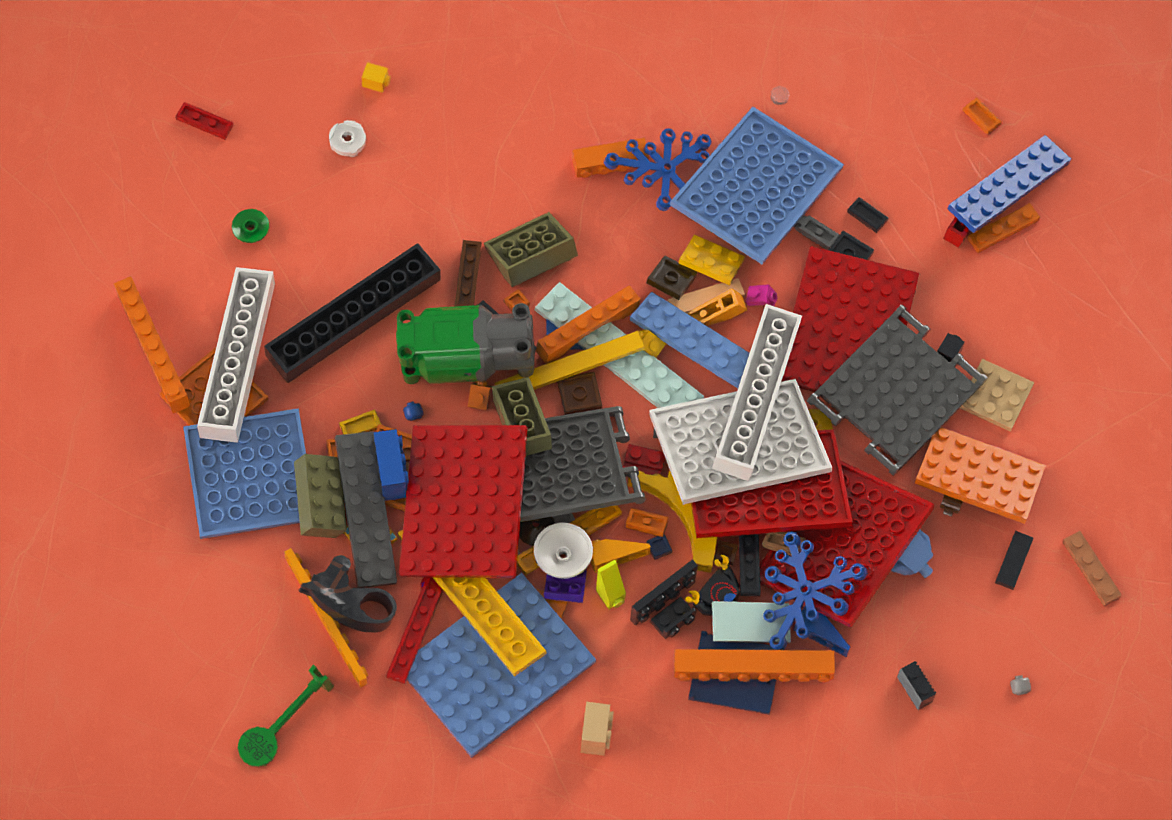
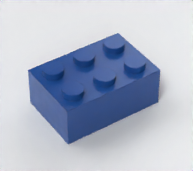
[374,429,409,501]

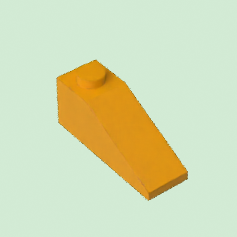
[687,288,747,326]
[591,539,651,573]

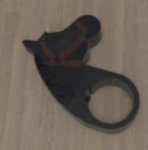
[299,555,397,632]

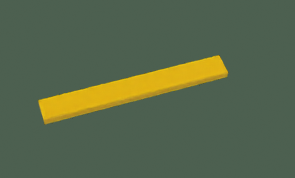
[495,331,645,390]

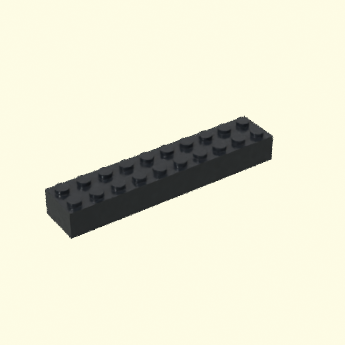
[264,243,441,383]

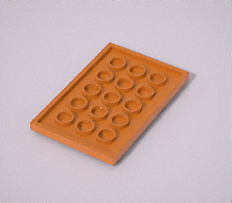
[914,427,1046,524]

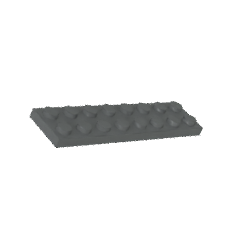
[335,431,397,588]

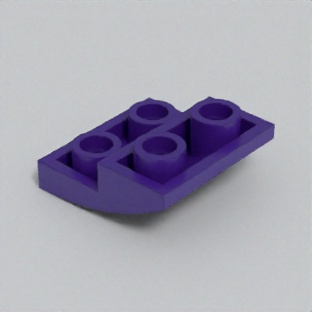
[544,568,587,603]

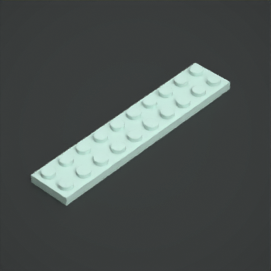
[535,282,704,408]

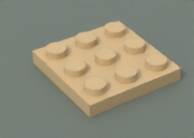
[960,359,1034,432]

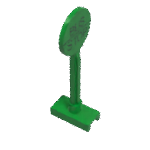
[238,665,334,767]

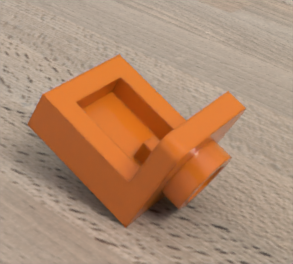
[467,381,492,410]

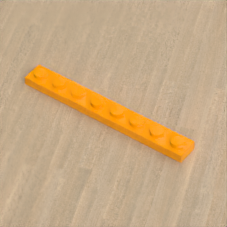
[284,548,368,688]

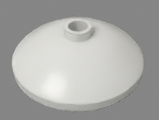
[534,523,593,578]

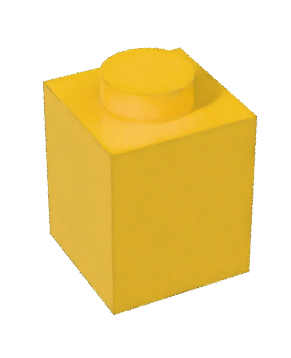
[361,62,391,92]

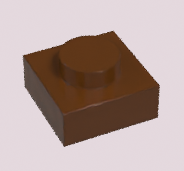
[714,540,738,565]

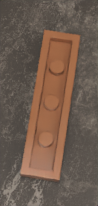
[1063,531,1122,606]

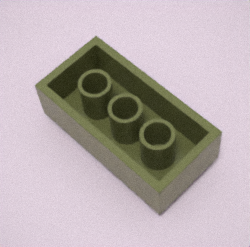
[492,377,552,456]
[294,454,347,538]

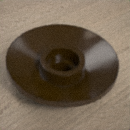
[519,517,555,546]

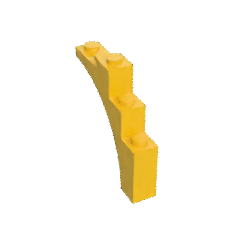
[627,471,717,573]

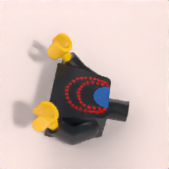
[685,555,740,616]

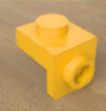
[638,330,666,358]

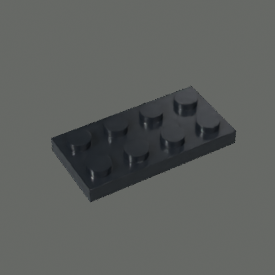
[630,559,698,625]

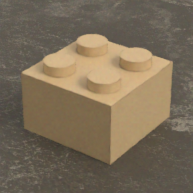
[581,702,614,755]

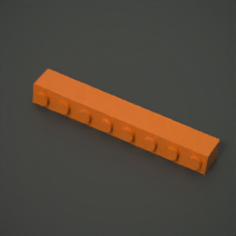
[114,276,190,414]
[674,649,835,682]

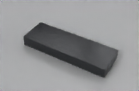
[995,531,1033,590]

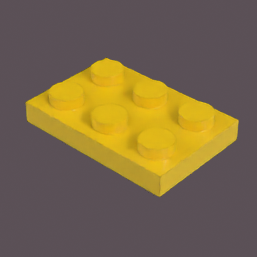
[679,235,745,286]

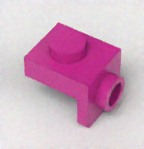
[746,285,777,306]

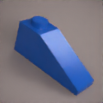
[793,606,850,657]

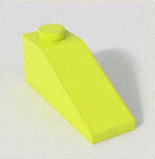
[596,560,626,609]

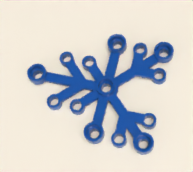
[604,129,711,211]
[763,532,867,650]

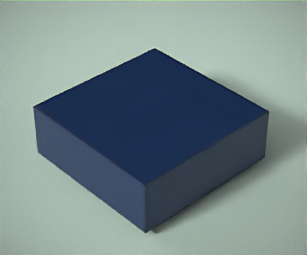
[646,534,672,560]

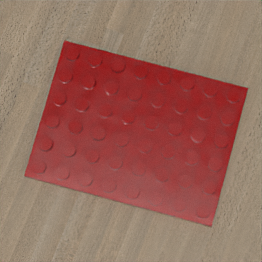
[781,246,919,392]
[399,425,528,578]
[691,429,853,539]
[760,460,935,628]

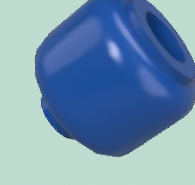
[403,401,424,421]

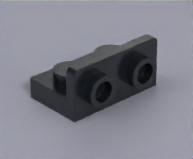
[650,596,696,639]

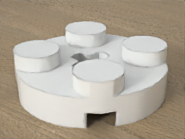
[329,120,366,157]

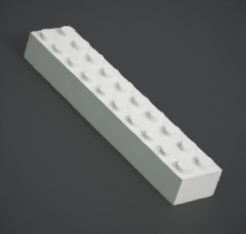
[197,267,275,443]
[712,304,802,481]

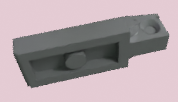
[794,215,839,250]

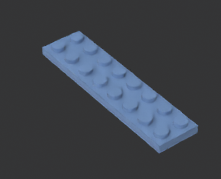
[630,292,749,388]

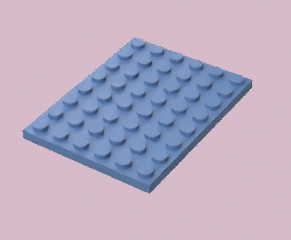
[670,107,844,264]
[407,573,596,758]

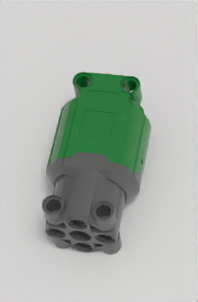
[396,303,535,384]

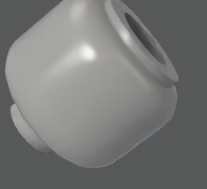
[1010,675,1031,695]

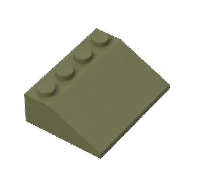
[484,212,578,287]

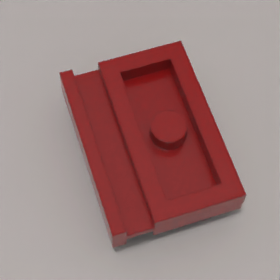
[623,444,665,475]

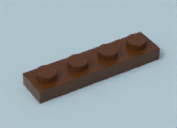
[454,240,482,307]

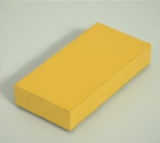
[339,409,382,435]

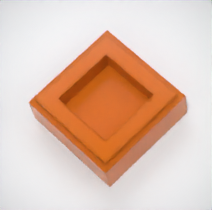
[504,289,530,311]

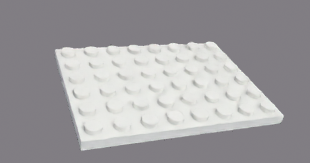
[649,379,832,504]

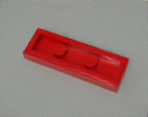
[175,102,234,140]

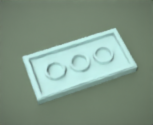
[712,601,791,643]

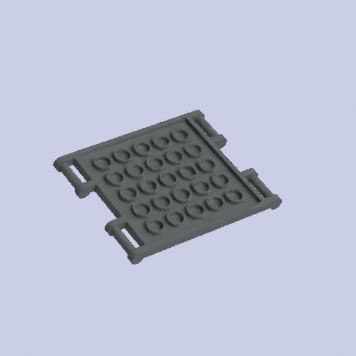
[807,304,988,476]
[520,406,646,522]

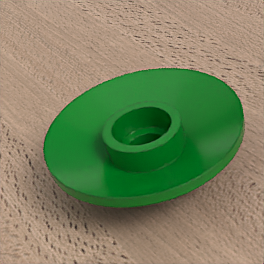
[232,209,269,243]

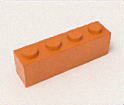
[572,137,650,178]

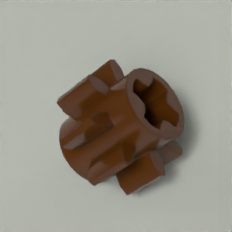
[940,495,963,517]

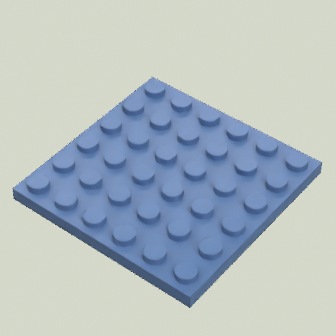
[183,408,306,539]

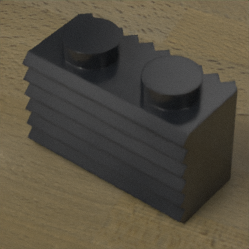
[897,661,936,710]

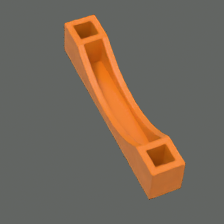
[536,285,641,364]

